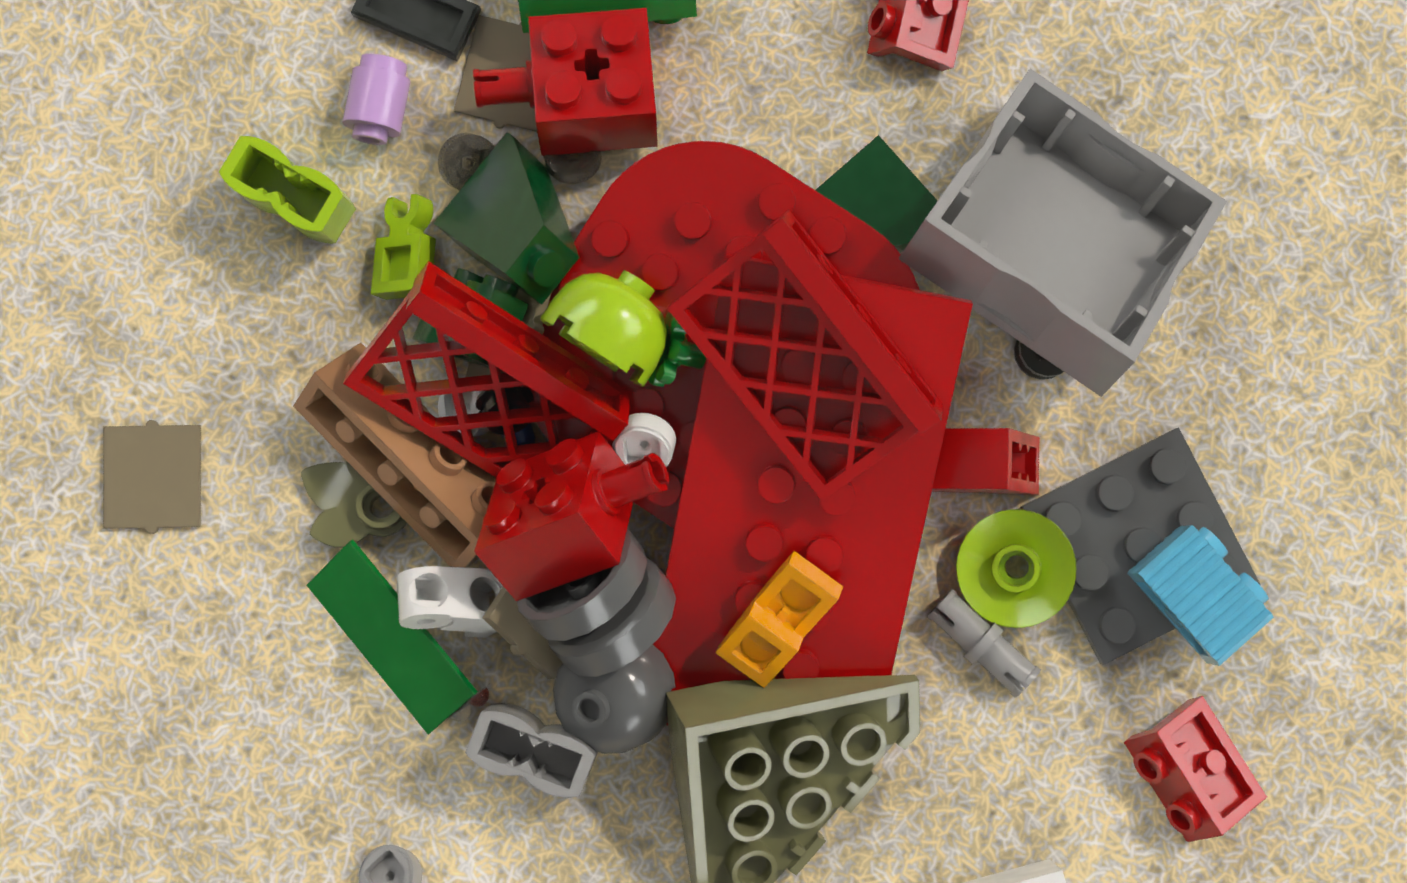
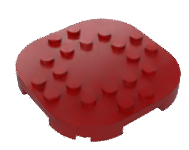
[523,141,920,529]

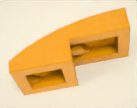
[716,551,843,688]

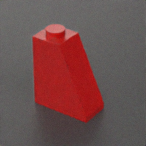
[932,428,1040,495]

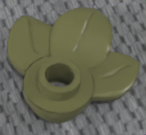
[301,461,407,548]

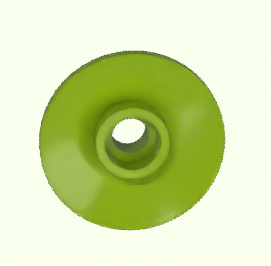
[956,509,1077,628]

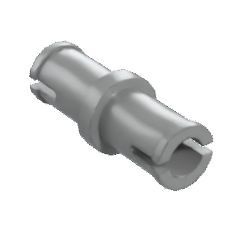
[927,589,1041,698]

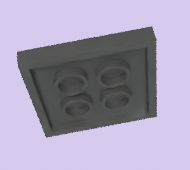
[1020,427,1261,665]

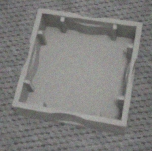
[899,69,1227,397]

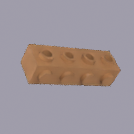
[293,342,496,568]

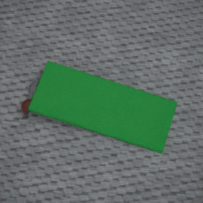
[306,539,489,735]

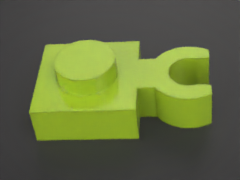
[371,194,436,300]

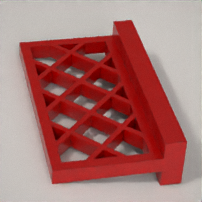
[667,209,943,502]
[343,261,631,477]

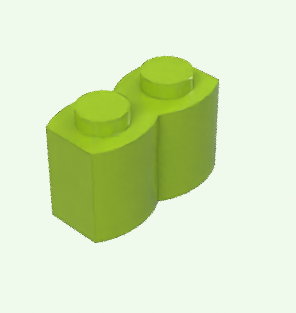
[219,136,356,244]

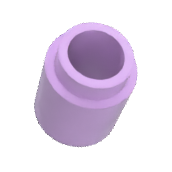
[342,54,410,145]

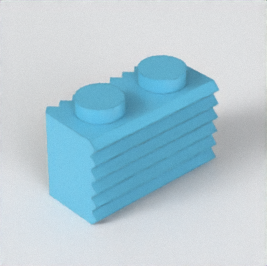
[1127,525,1274,666]

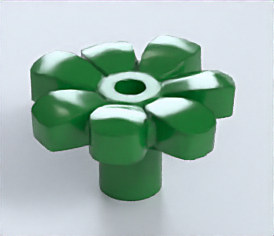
[648,312,707,387]

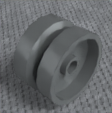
[517,528,676,677]

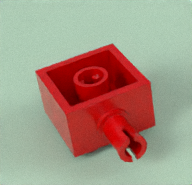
[473,8,658,156]
[474,431,669,601]

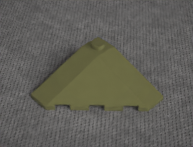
[666,675,920,883]

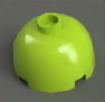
[540,270,667,387]

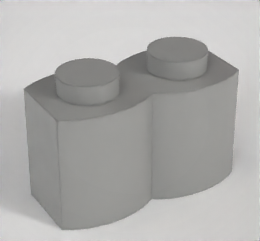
[465,703,598,798]

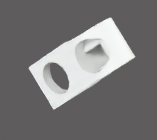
[397,566,503,638]

